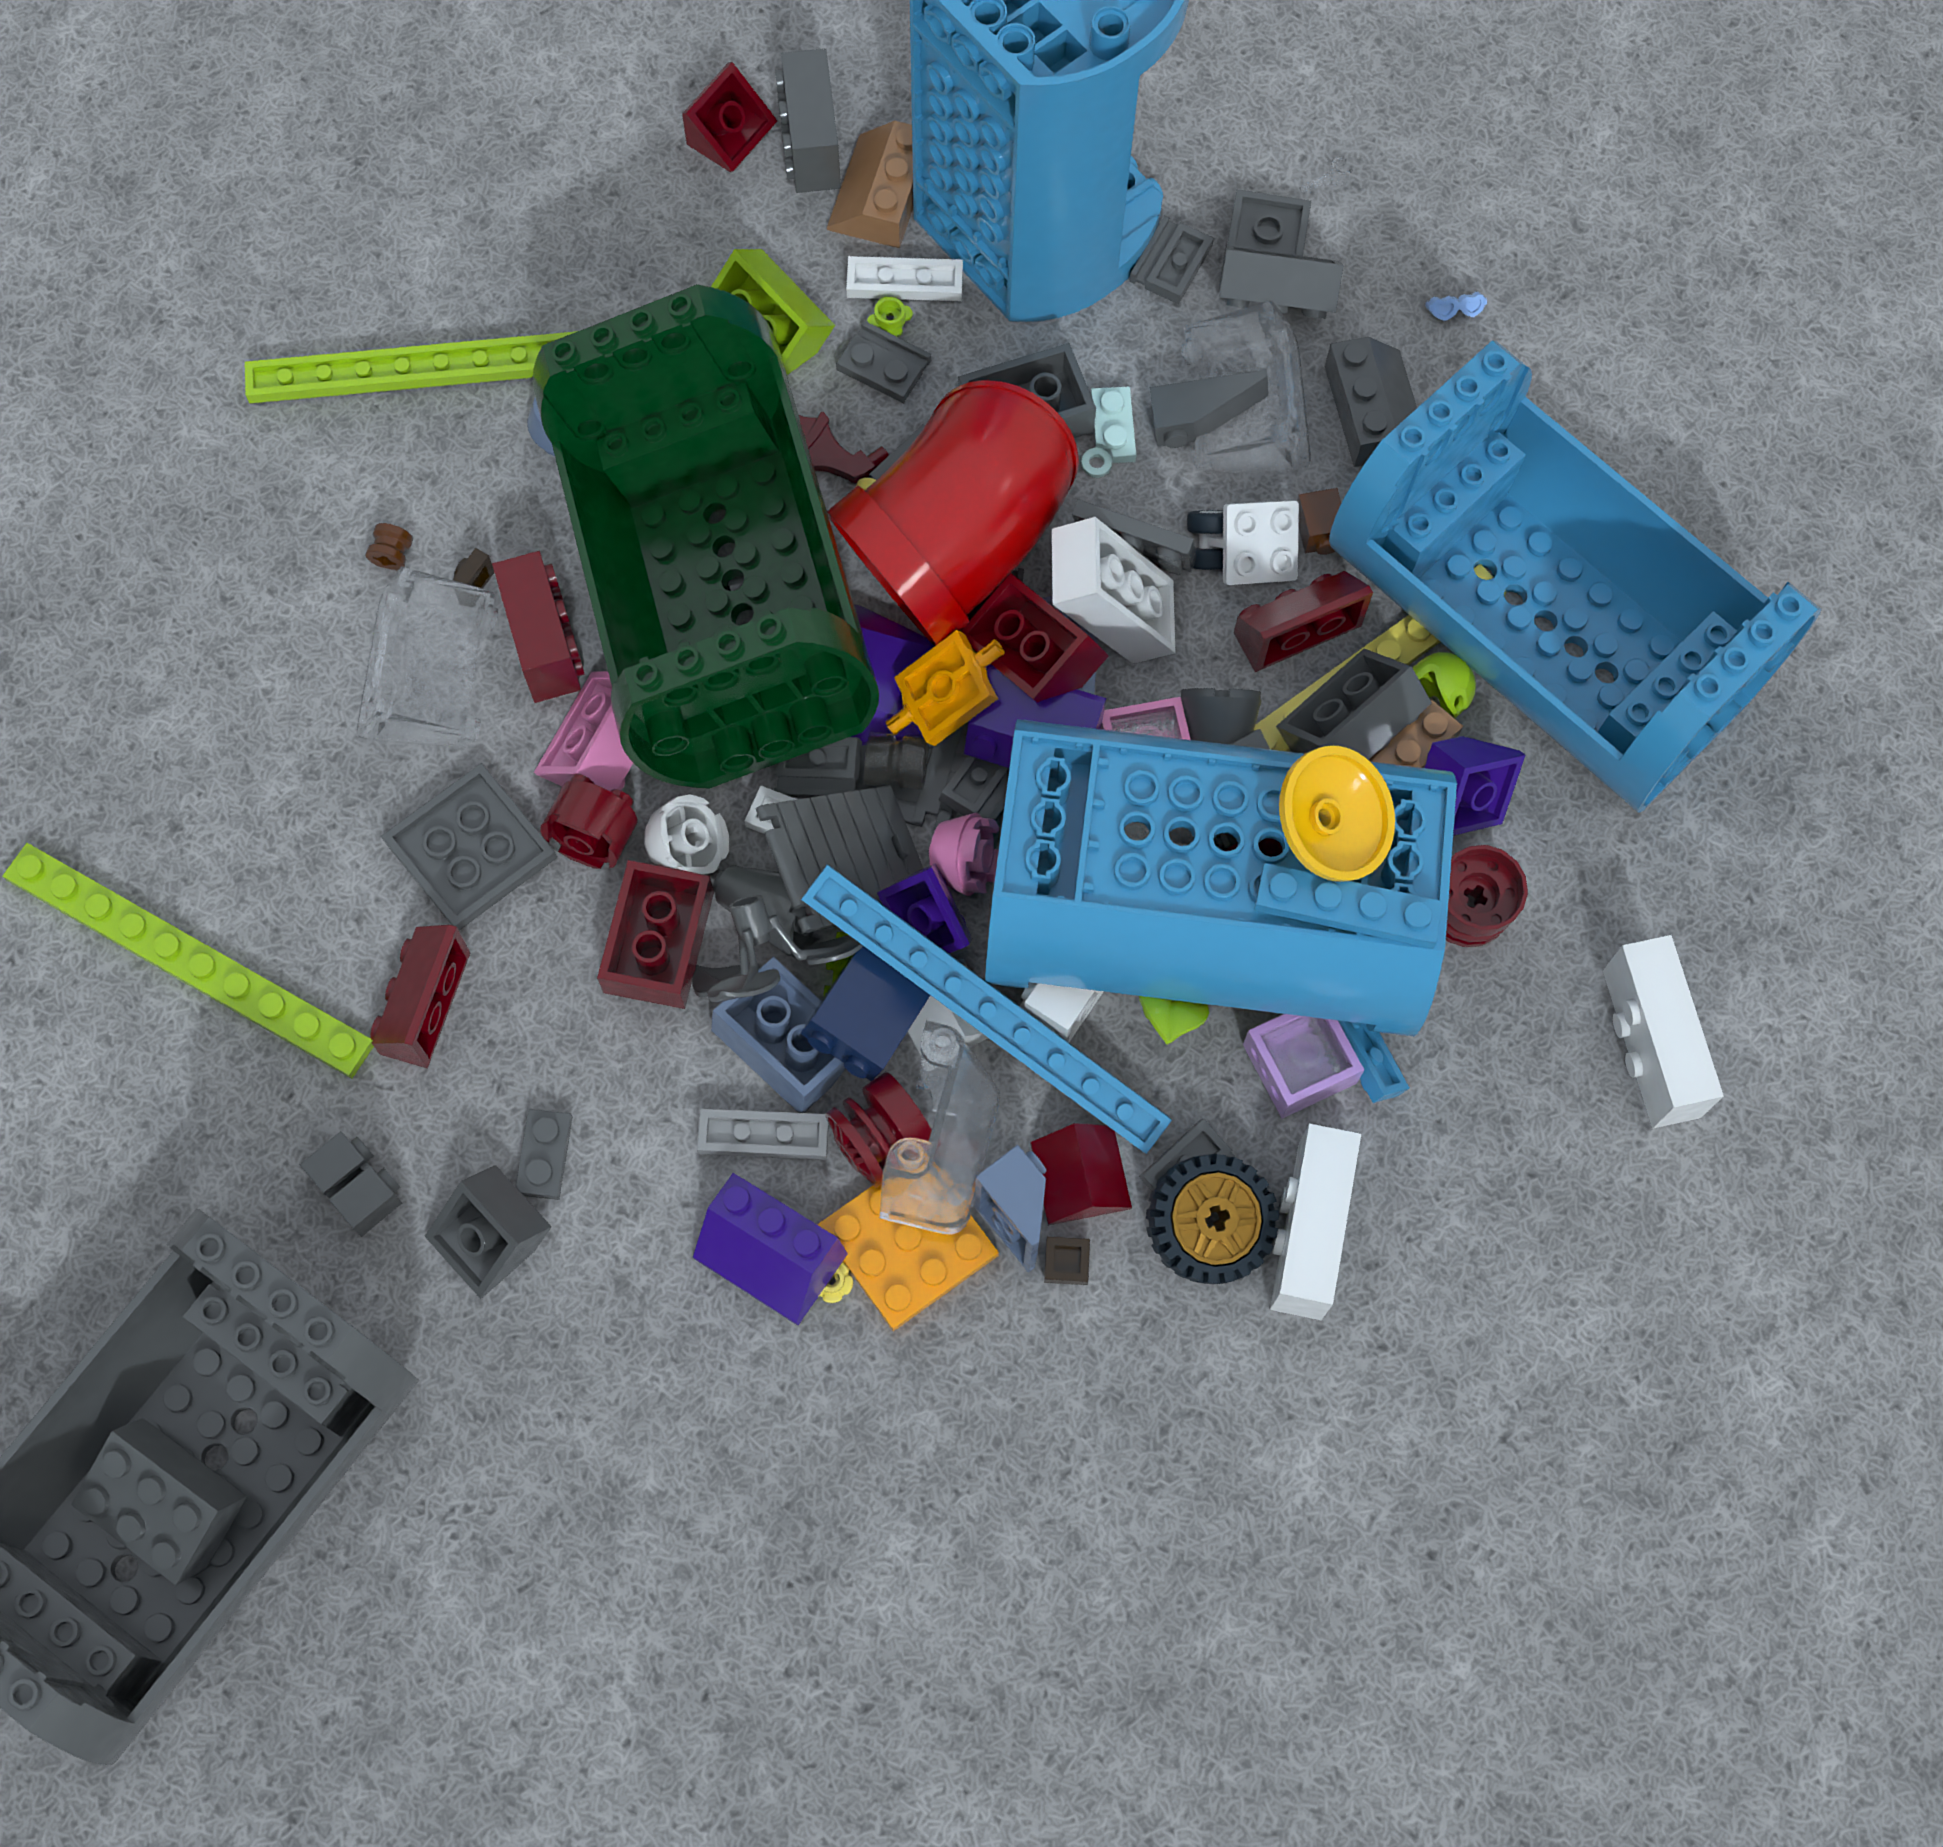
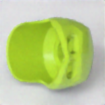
[1413,652,1476,719]

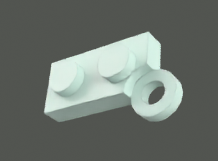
[1081,387,1136,478]

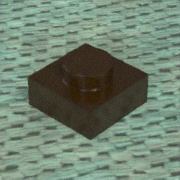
[453,548,494,603]
[1044,1236,1090,1285]

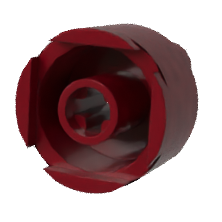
[540,774,638,869]

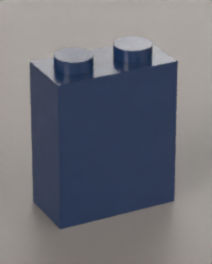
[801,946,931,1081]

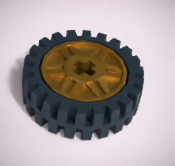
[1146,1154,1279,1284]

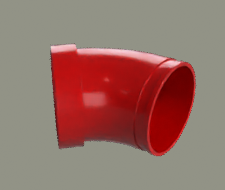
[827,380,1079,646]

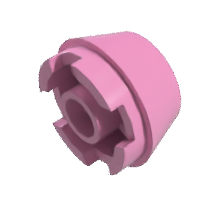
[929,813,999,896]

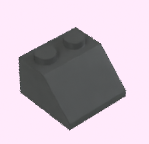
[425,1165,552,1298]

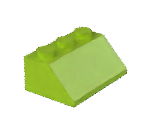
[711,249,836,375]

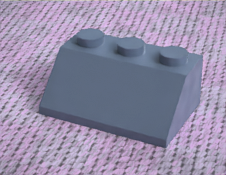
[711,956,846,1113]
[974,1144,1046,1273]

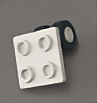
[1187,500,1299,585]

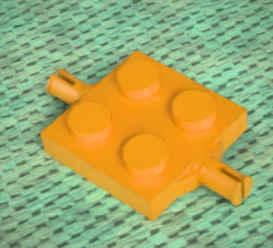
[885,630,1005,746]

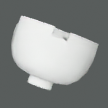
[644,794,729,875]

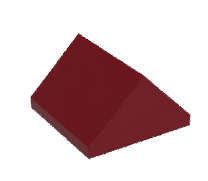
[682,62,778,172]
[1030,1123,1132,1226]

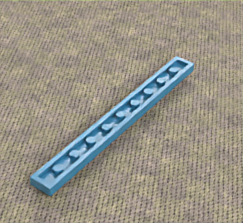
[801,864,1172,1154]

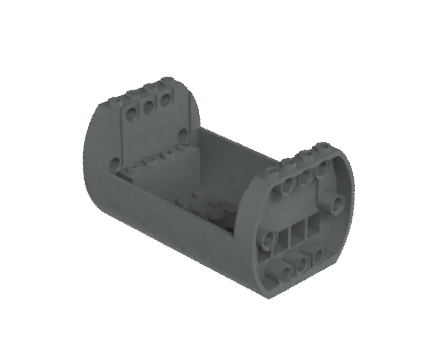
[0,1208,419,1765]

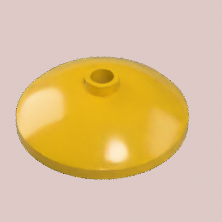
[1279,746,1395,882]

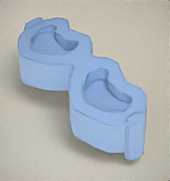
[1425,292,1487,321]

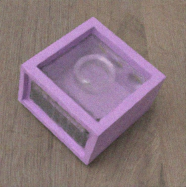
[1243,1014,1364,1119]

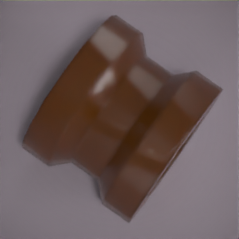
[365,523,413,571]

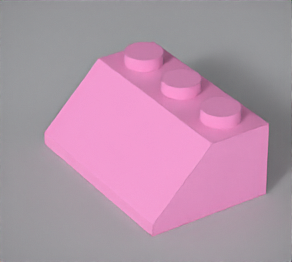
[534,671,633,792]

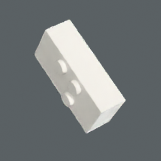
[1052,517,1175,663]
[1603,935,1724,1129]
[1270,1123,1361,1320]

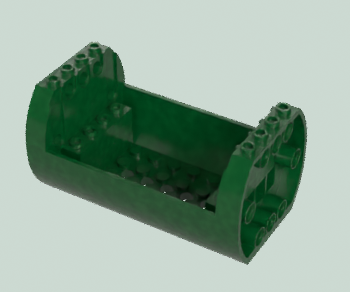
[532,284,879,789]

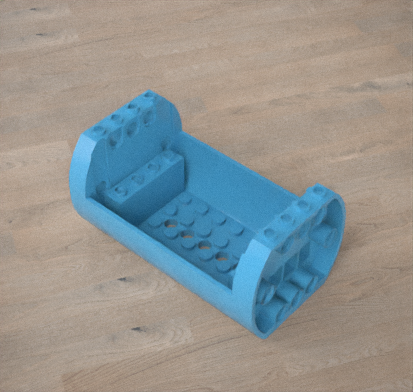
[910,0,1189,322]
[1329,340,1822,813]
[985,719,1457,1036]

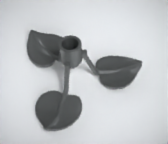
[692,895,863,1002]

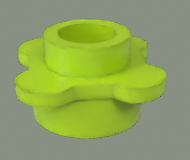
[868,297,912,337]

